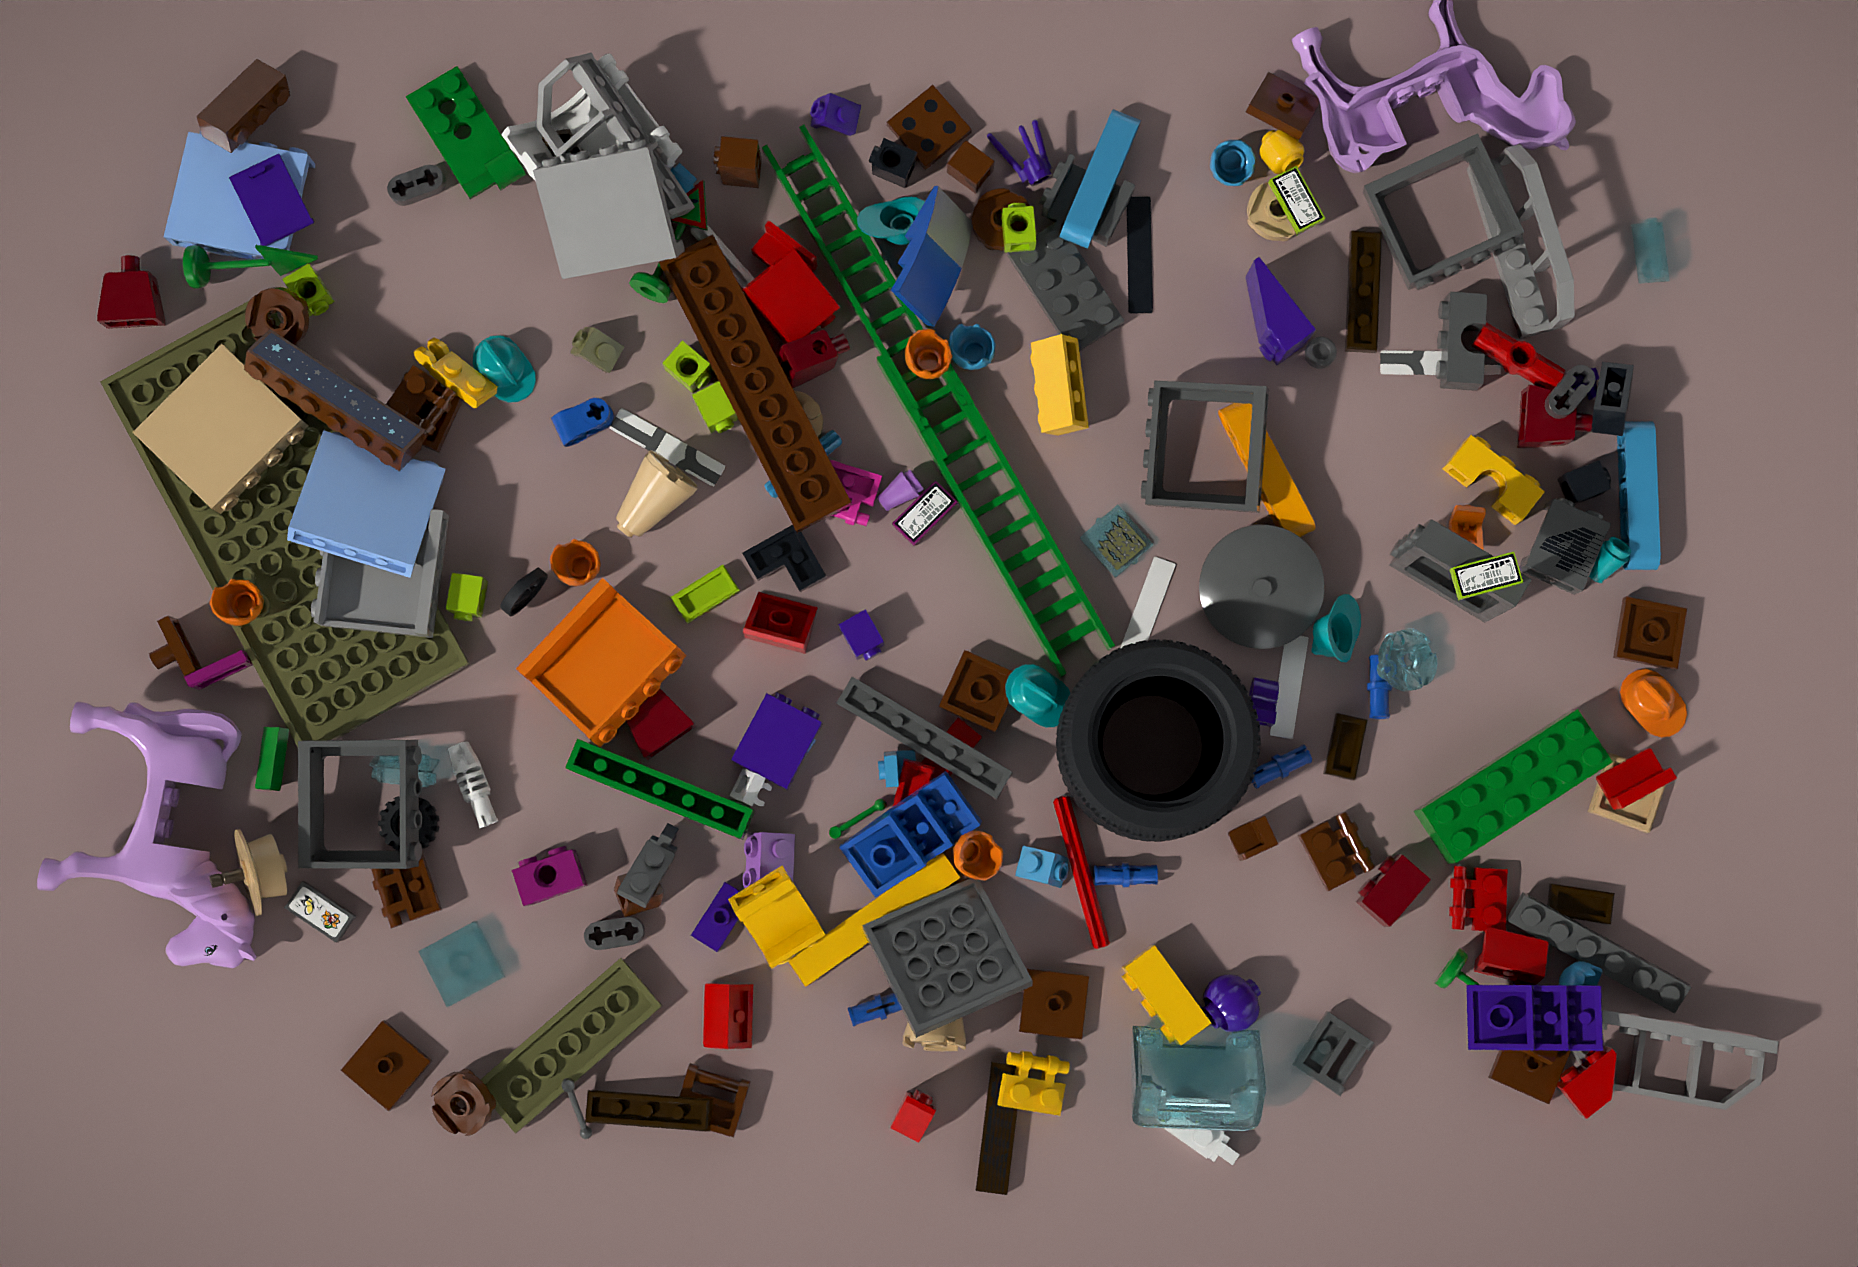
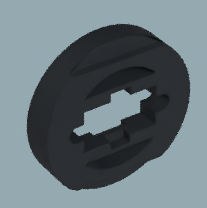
[500,567,548,617]

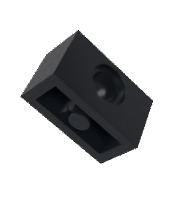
[1591,362,1634,436]

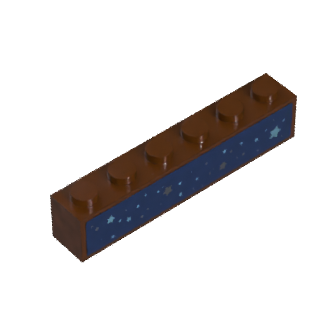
[244,329,426,472]

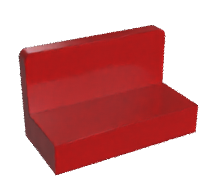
[751,220,818,272]
[1596,748,1677,810]
[1474,927,1549,985]
[703,983,753,1049]

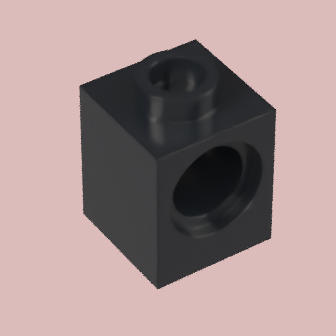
[869,138,917,188]
[1557,460,1611,505]

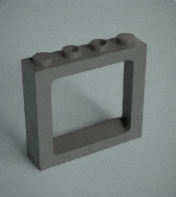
[1363,133,1525,290]
[1141,380,1269,513]
[1389,519,1532,623]
[298,740,422,869]

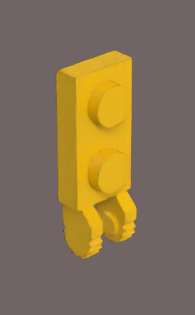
[414,337,498,409]

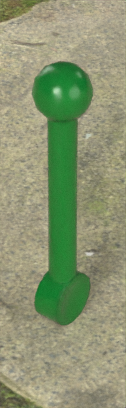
[829,798,887,839]

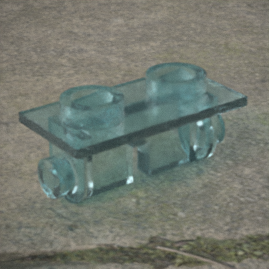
[1631,218,1670,284]
[369,754,439,788]

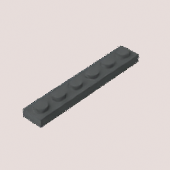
[836,677,1013,799]
[1507,892,1692,1014]

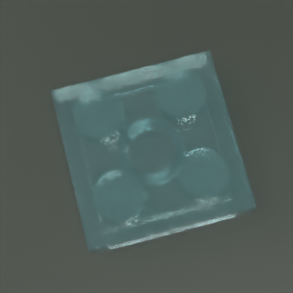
[418,921,505,1007]

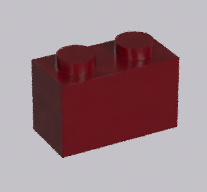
[1356,854,1431,927]

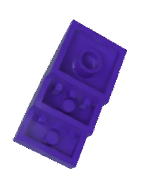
[1466,985,1604,1051]

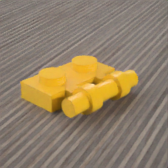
[997,1050,1070,1116]

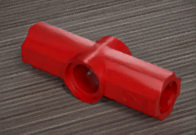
[1472,322,1566,390]

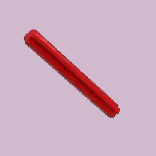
[1053,796,1110,949]

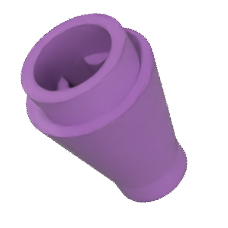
[877,469,924,511]

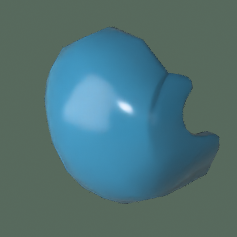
[1210,140,1256,186]
[949,324,996,370]
[1558,961,1603,986]

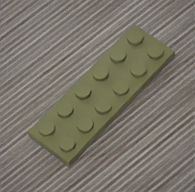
[480,958,663,1134]

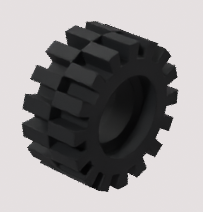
[378,796,440,850]

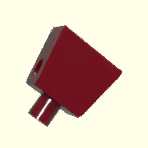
[97,255,166,329]
[777,330,850,388]
[1517,385,1593,448]
[626,688,697,760]

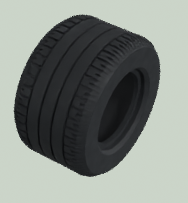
[1056,639,1261,842]

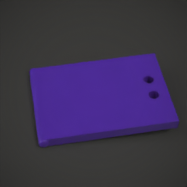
[229,153,314,246]

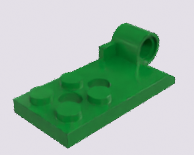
[406,66,526,199]

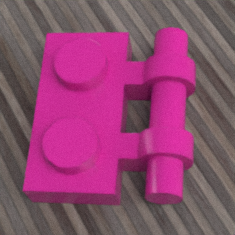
[827,459,882,527]

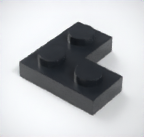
[742,525,827,592]

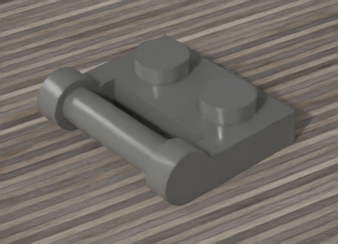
[1293,1011,1375,1097]

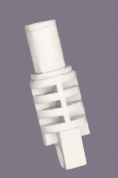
[448,741,498,829]

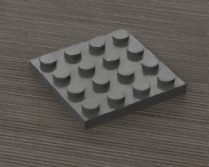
[862,878,1033,1038]

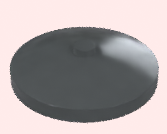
[1199,524,1325,649]

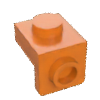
[1448,505,1486,550]

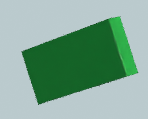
[255,727,289,791]

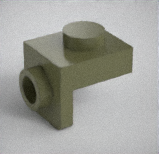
[570,327,624,373]

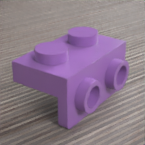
[743,832,795,888]

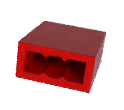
[742,249,840,344]

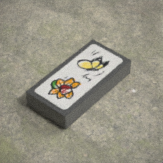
[284,881,356,943]

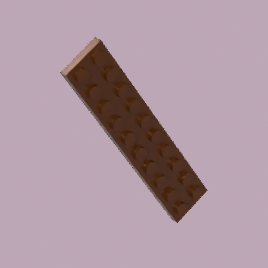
[658,234,853,533]

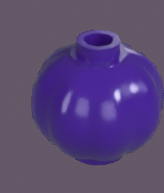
[1202,974,1261,1032]

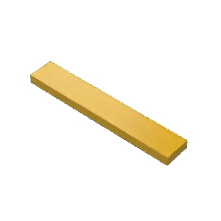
[788,852,960,987]

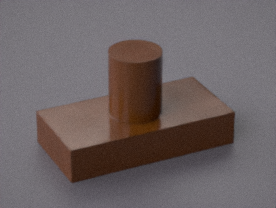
[149,615,202,676]

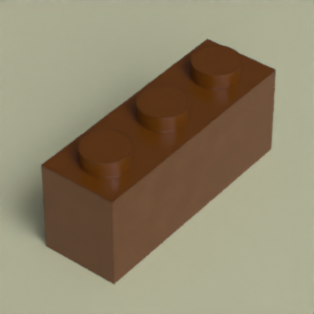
[197,59,290,153]

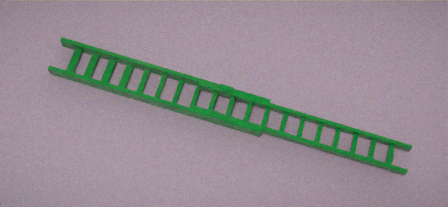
[762,125,1115,678]

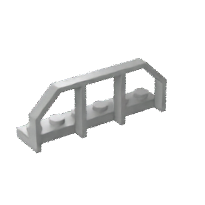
[537,53,695,220]
[1467,144,1575,339]
[1571,1010,1779,1110]

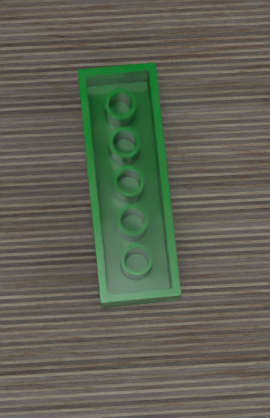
[1414,709,1613,864]

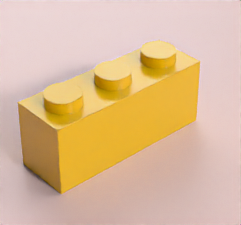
[1030,334,1089,436]
[1121,945,1211,1046]

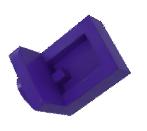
[810,93,861,136]

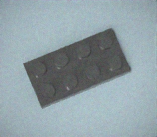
[1007,221,1125,352]

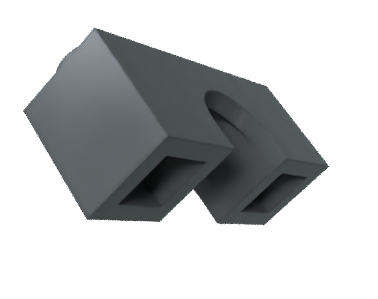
[1436,292,1487,391]

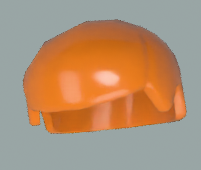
[905,329,952,379]
[550,539,601,586]
[209,579,264,626]
[953,830,1004,881]

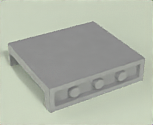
[533,139,685,279]
[311,509,449,638]

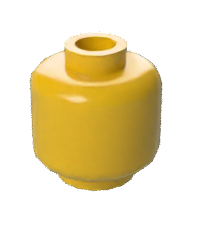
[1259,130,1305,174]

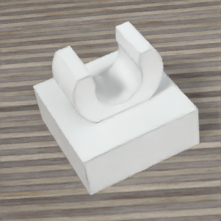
[730,768,772,806]

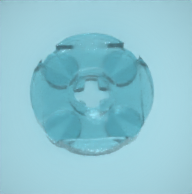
[1377,628,1438,692]

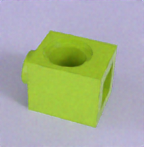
[1002,203,1036,253]
[282,263,335,317]
[662,340,713,393]
[692,381,738,433]
[446,573,488,621]

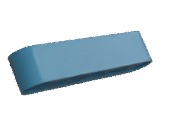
[1059,109,1141,249]
[1617,421,1661,570]

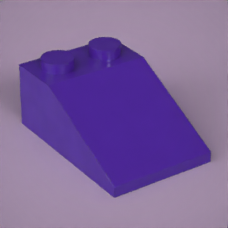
[1245,257,1316,365]

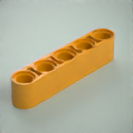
[1218,403,1316,537]

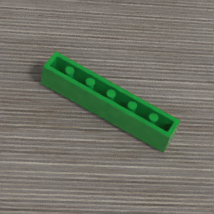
[565,739,755,840]

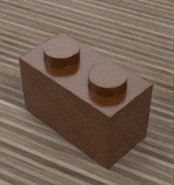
[713,136,762,188]

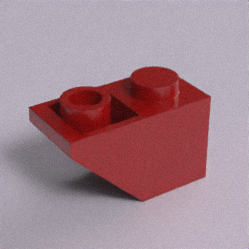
[1556,1045,1617,1119]
[890,1089,936,1143]

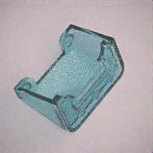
[1131,1026,1266,1131]

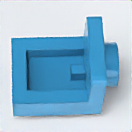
[878,750,916,787]
[1015,846,1069,888]

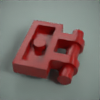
[1449,866,1508,931]

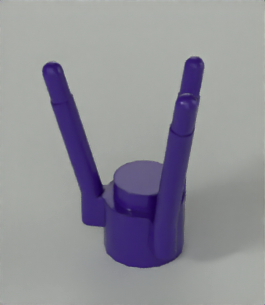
[987,120,1052,186]

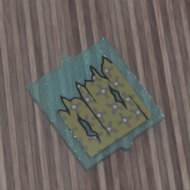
[1080,505,1153,578]

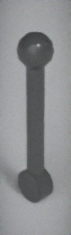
[561,1078,592,1139]

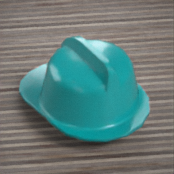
[857,197,925,245]
[473,335,536,403]
[1311,594,1361,663]
[1005,664,1070,728]

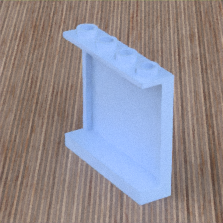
[163,131,315,260]
[287,430,446,578]

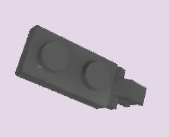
[617,823,679,908]

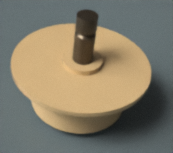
[209,829,287,916]

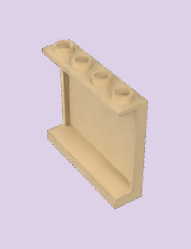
[132,344,309,514]

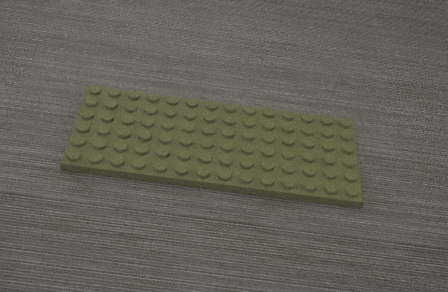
[100,300,470,747]

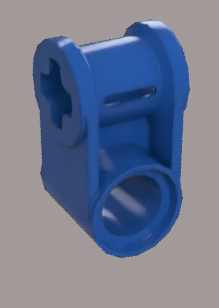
[551,398,614,447]

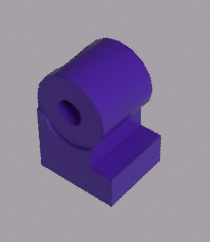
[1249,677,1279,727]

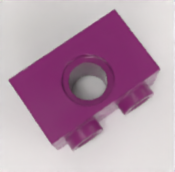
[512,846,588,906]

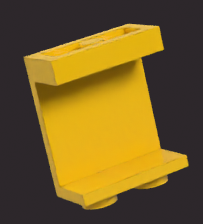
[728,865,825,969]

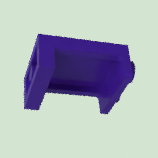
[731,692,823,790]

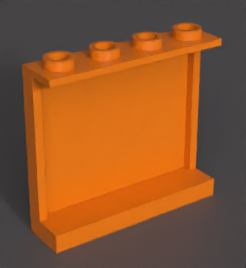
[516,578,687,747]

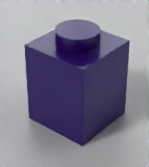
[838,609,884,661]

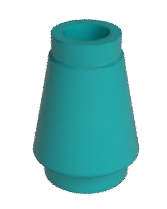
[1589,537,1631,583]

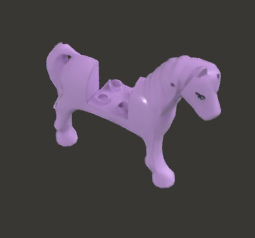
[1291,0,1576,173]
[37,702,256,968]

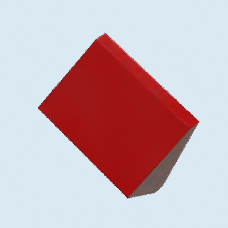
[743,592,818,654]

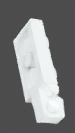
[1153,1095,1240,1165]

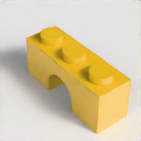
[1442,435,1545,525]

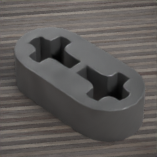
[387,164,446,206]
[1545,365,1595,419]
[584,917,645,950]

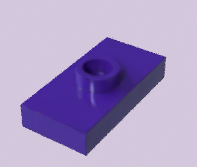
[691,882,740,952]

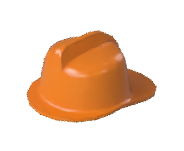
[1620,669,1687,737]

